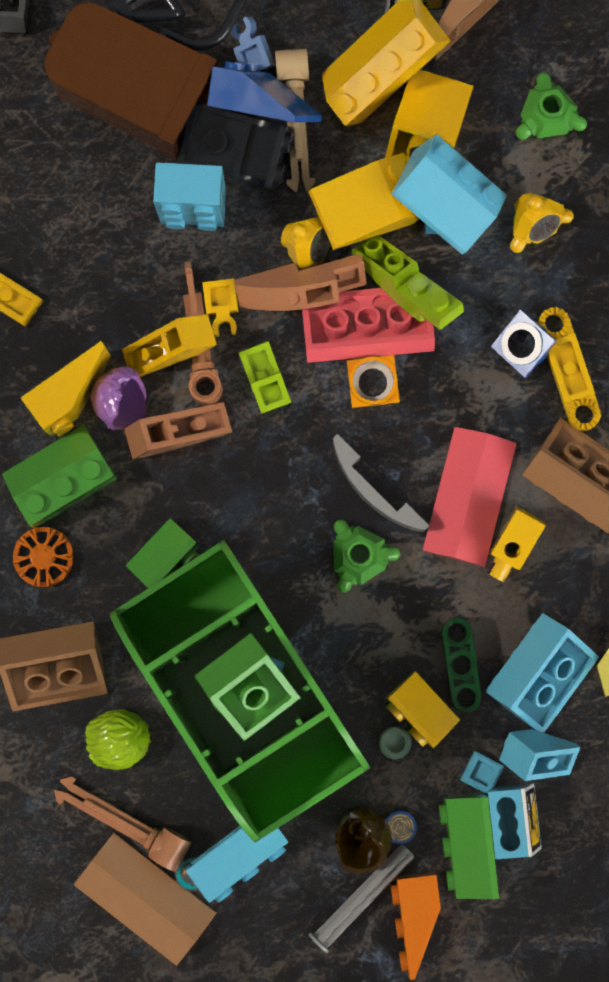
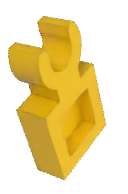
[202,278,239,337]

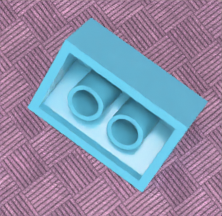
[391,134,507,255]
[485,613,599,733]

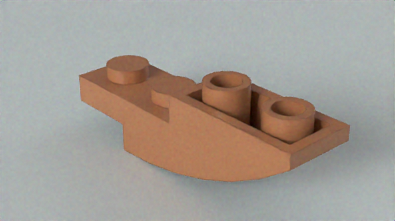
[234,254,367,311]

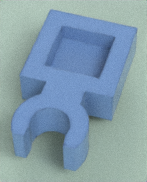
[230,17,276,71]

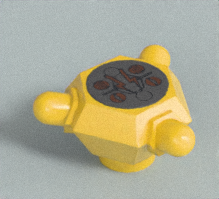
[510,193,574,253]
[281,217,331,270]

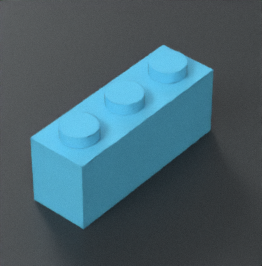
[184,826,288,903]

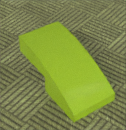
[238,341,292,414]

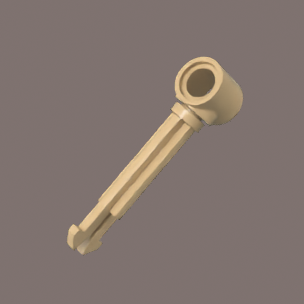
[275,48,315,193]

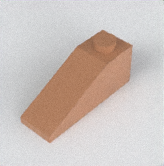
[124,402,232,459]

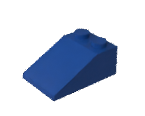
[207,61,322,123]

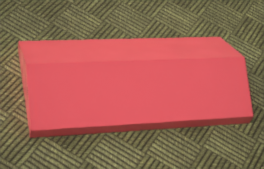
[422,427,517,567]

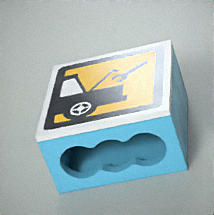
[488,783,542,859]

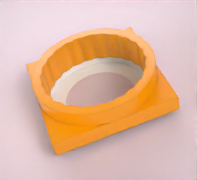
[346,355,400,408]

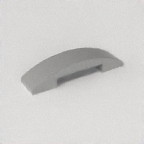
[333,434,429,532]

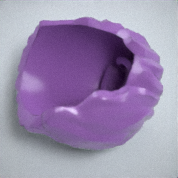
[90,366,147,430]

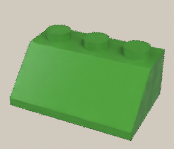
[2,425,117,528]
[439,793,499,899]

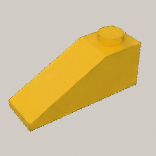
[122,314,217,377]

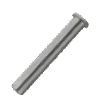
[308,845,414,953]

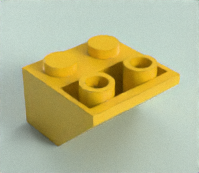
[386,671,460,748]

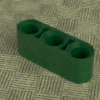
[441,618,481,712]

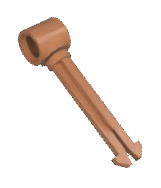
[183,261,223,406]
[54,776,192,872]

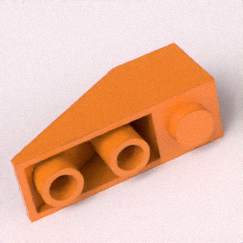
[391,872,441,980]

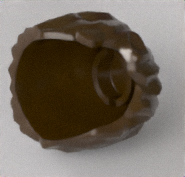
[335,806,392,875]

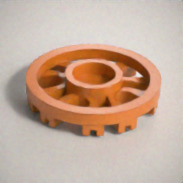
[13,527,74,587]

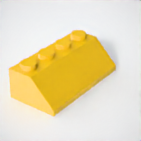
[322,0,451,126]

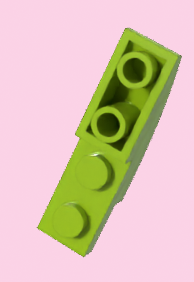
[352,235,464,330]

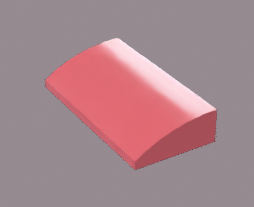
[302,288,435,363]

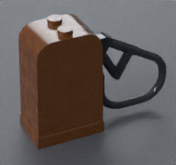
[44,0,247,161]

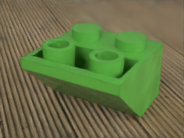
[125,518,200,588]

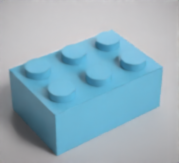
[153,163,226,231]

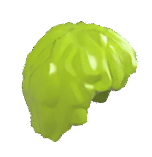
[85,709,151,770]

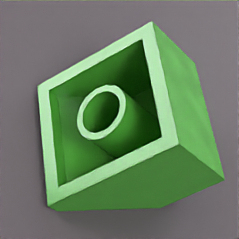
[195,633,300,741]

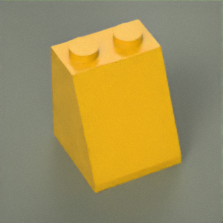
[385,70,473,161]

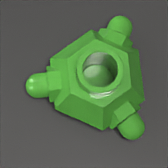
[516,73,587,140]
[333,520,401,593]

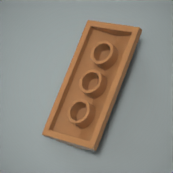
[74,832,217,966]

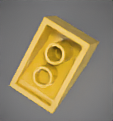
[308,152,420,250]
[21,341,111,437]

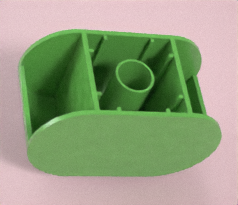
[110,540,371,843]

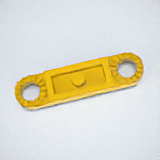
[538,307,601,431]

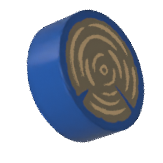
[386,811,417,844]

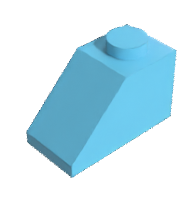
[499,729,580,781]

